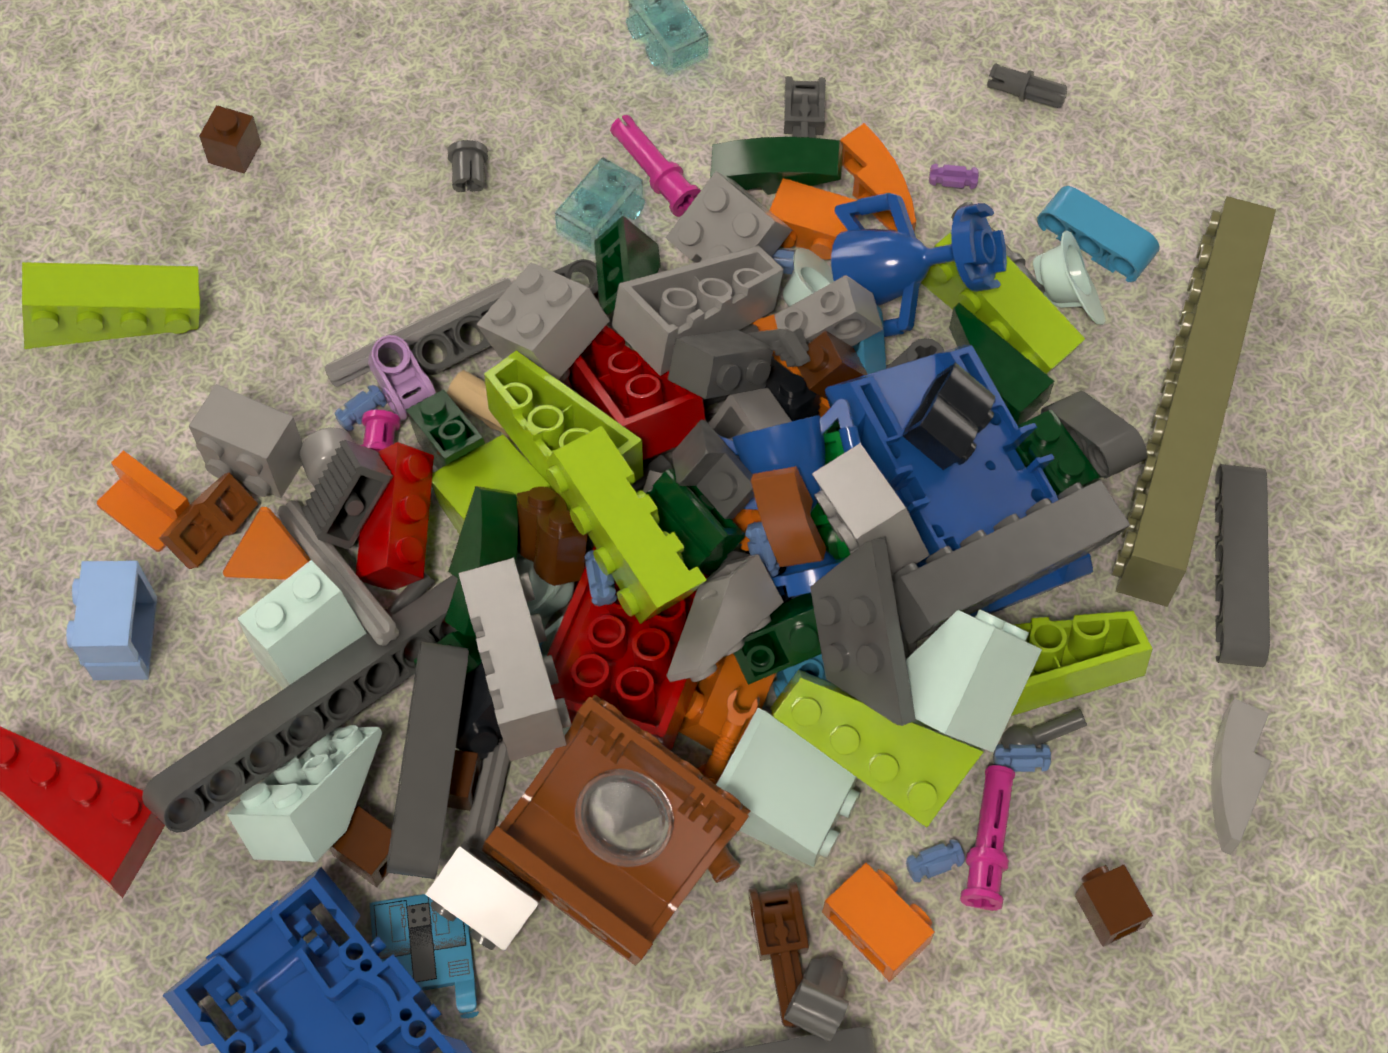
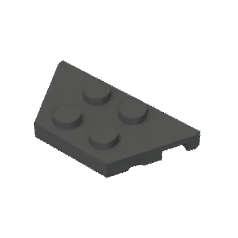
[810,537,916,726]

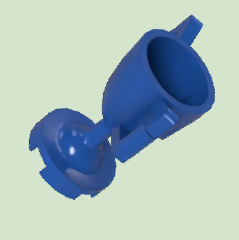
[831,193,1007,337]
[718,399,861,597]

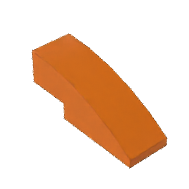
[840,123,916,232]

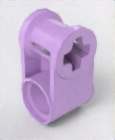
[368,335,436,422]

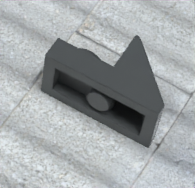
[672,420,754,519]

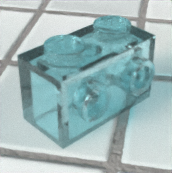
[626,0,708,76]
[555,157,645,256]

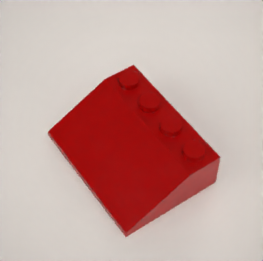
[547,546,710,751]

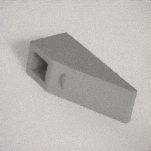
[667,554,783,682]

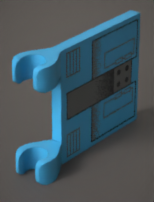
[369,894,479,1019]

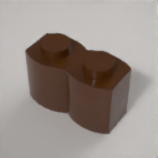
[517,487,587,586]

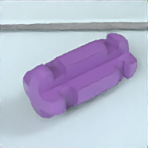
[929,164,979,189]

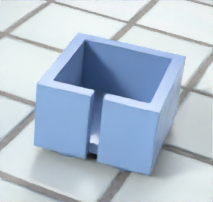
[66,561,157,680]

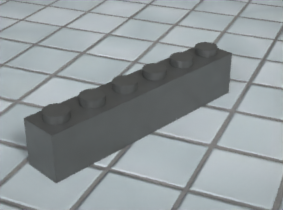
[892,480,1131,645]

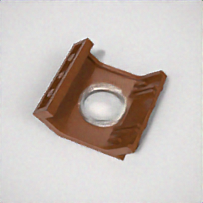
[482,695,751,966]

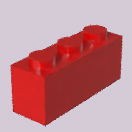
[356,442,434,590]

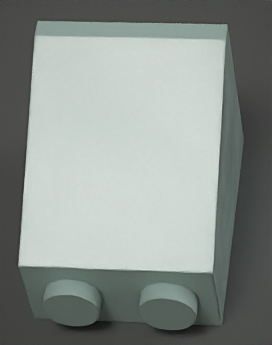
[237,560,366,689]
[906,609,1042,753]
[716,708,860,867]

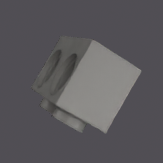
[774,275,883,346]

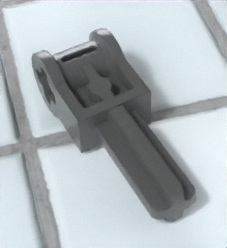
[784,76,826,138]

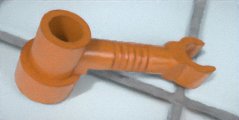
[697,687,760,784]

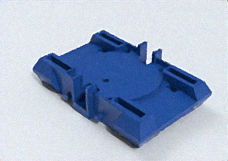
[825,345,1093,618]
[163,867,473,1053]

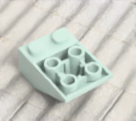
[227,725,382,862]

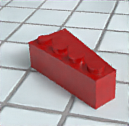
[568,325,706,460]
[0,726,165,898]

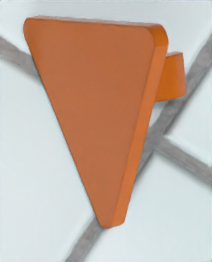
[223,507,311,580]

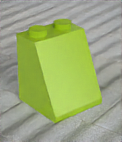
[431,434,551,535]

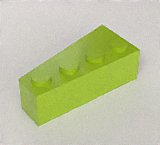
[921,232,1085,375]
[22,262,200,349]
[484,350,643,511]
[546,426,706,624]
[1011,611,1153,716]
[771,670,984,828]

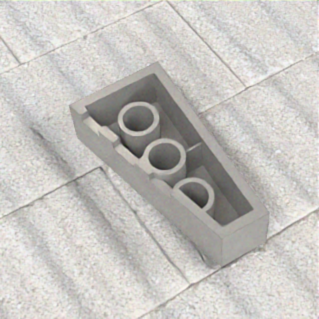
[612,246,784,376]
[459,558,571,761]

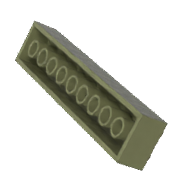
[1111,196,1276,607]

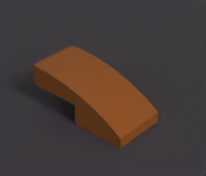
[751,466,826,567]
[159,473,258,569]

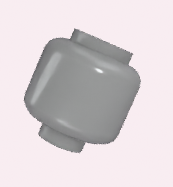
[300,427,355,486]

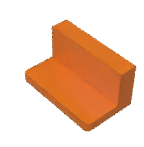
[97,450,190,552]

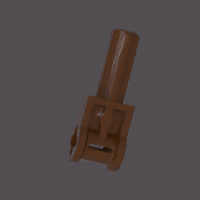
[748,882,809,1028]

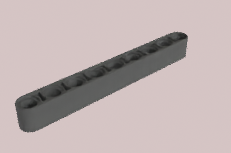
[142,575,458,833]

